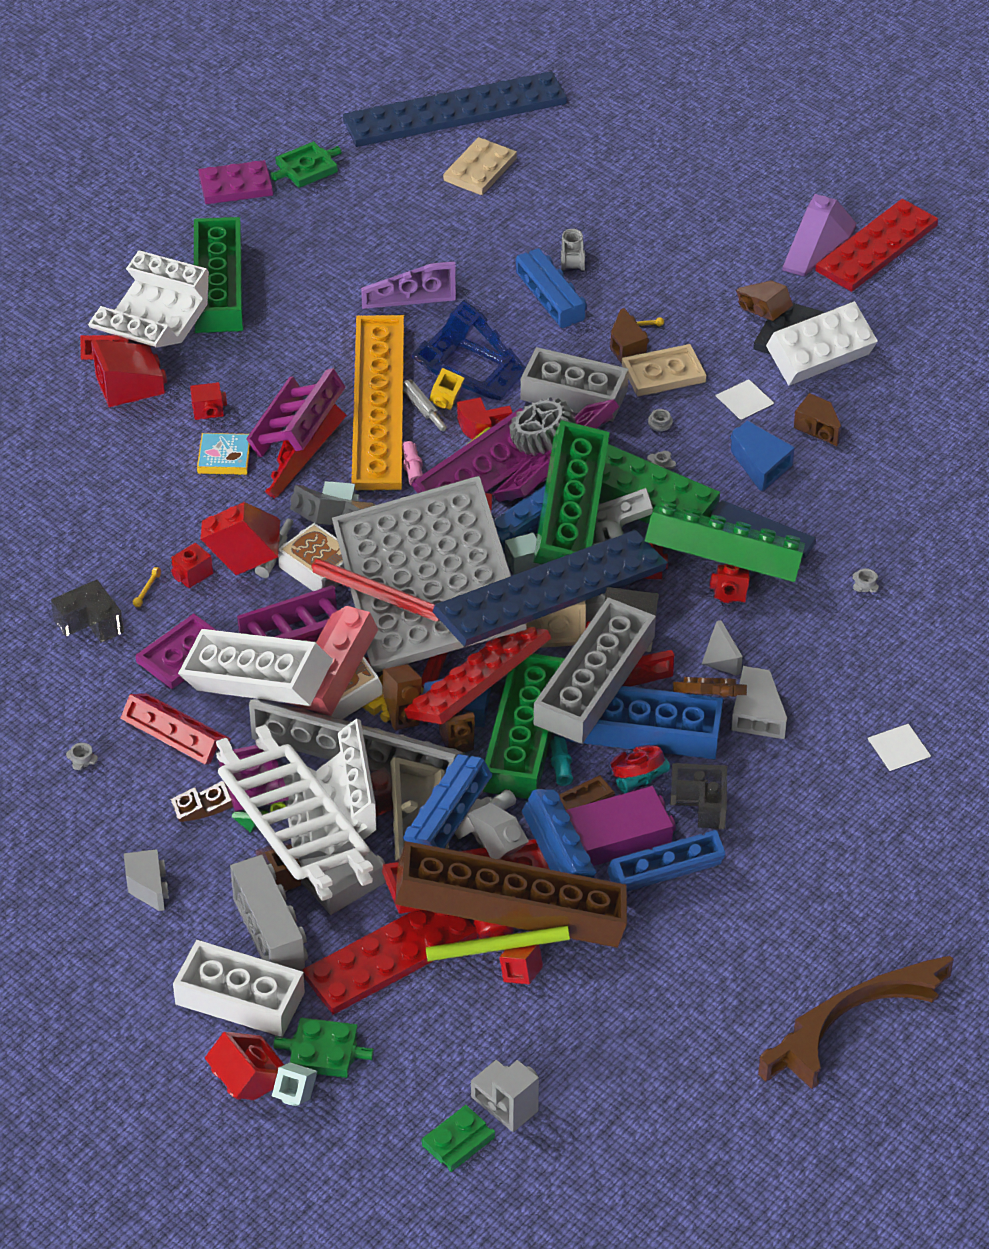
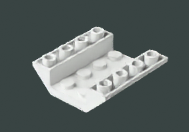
[88,251,209,347]
[283,718,376,861]

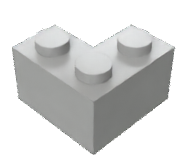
[471,1060,539,1132]

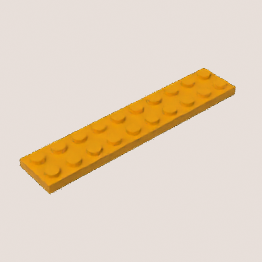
[351,315,404,490]

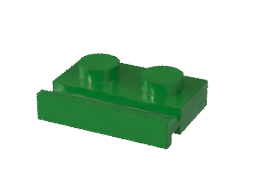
[422,1105,495,1172]

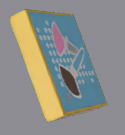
[197,433,251,475]

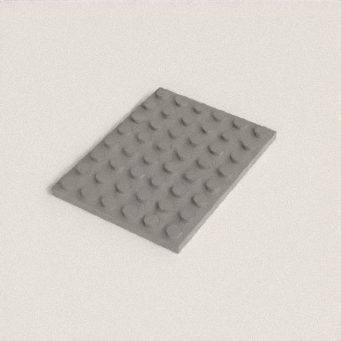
[332,476,527,673]

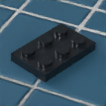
[753,303,824,354]

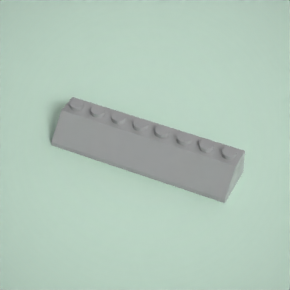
[249,699,465,777]

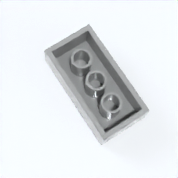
[520,347,629,422]
[230,855,308,971]

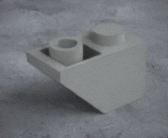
[124,849,169,911]

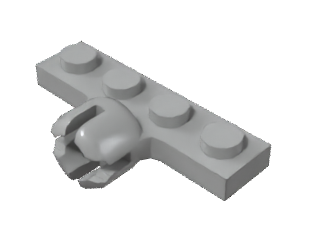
[593,488,654,544]

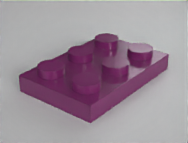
[198,160,273,205]
[135,613,217,689]
[218,745,289,811]

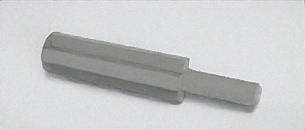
[403,380,446,431]
[255,519,293,578]

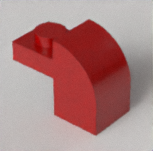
[457,397,513,439]

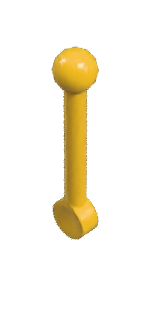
[636,317,664,327]
[133,567,161,607]

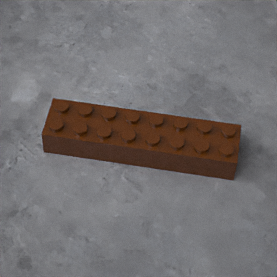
[395,841,627,948]

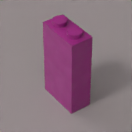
[566,786,676,866]

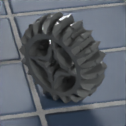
[509,397,576,456]

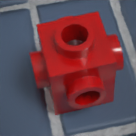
[710,564,749,603]

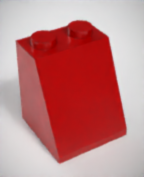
[91,340,167,408]
[200,502,280,575]

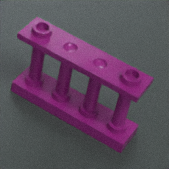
[246,368,346,457]
[237,585,338,643]

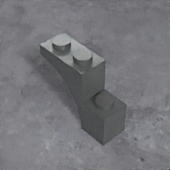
[290,485,375,525]

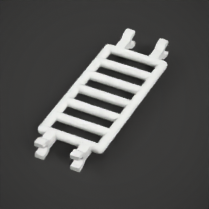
[216,725,373,901]

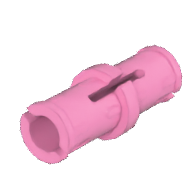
[402,441,423,485]

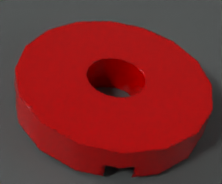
[610,745,665,778]

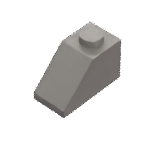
[467,803,529,860]

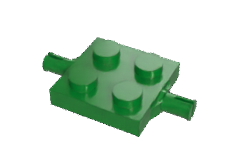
[271,141,342,188]
[274,1018,374,1078]

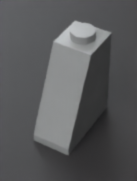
[731,666,787,739]
[299,850,385,915]

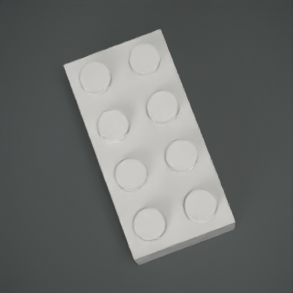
[766,301,878,386]
[173,940,305,1037]

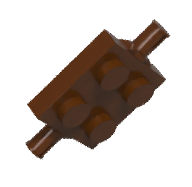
[673,677,747,697]

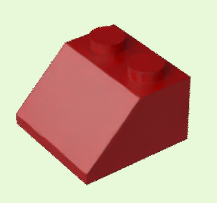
[205,1032,285,1100]

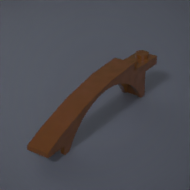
[758,956,954,1089]

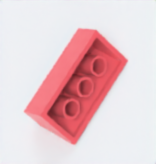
[288,606,378,716]

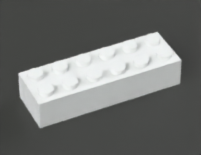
[178,629,333,706]

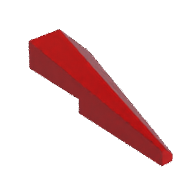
[265,404,347,498]

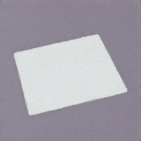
[716,380,774,420]
[868,724,931,771]

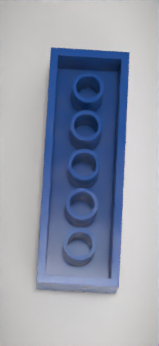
[555,686,723,760]

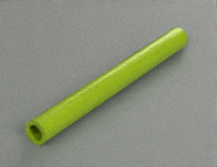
[426,926,570,961]

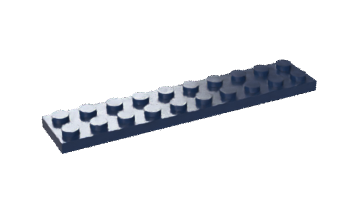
[343,71,567,147]
[433,530,668,647]

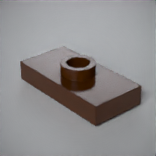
[559,775,615,810]

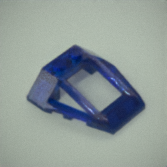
[410,300,526,400]

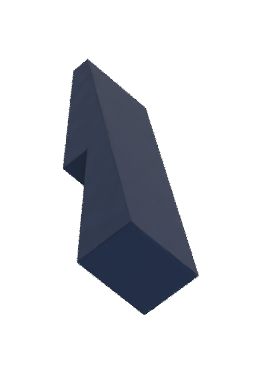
[710,500,816,558]

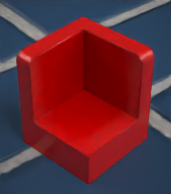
[499,945,543,984]

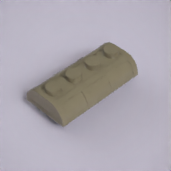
[391,757,449,862]

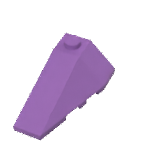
[782,194,857,276]
[361,261,456,309]

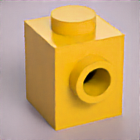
[429,368,464,410]

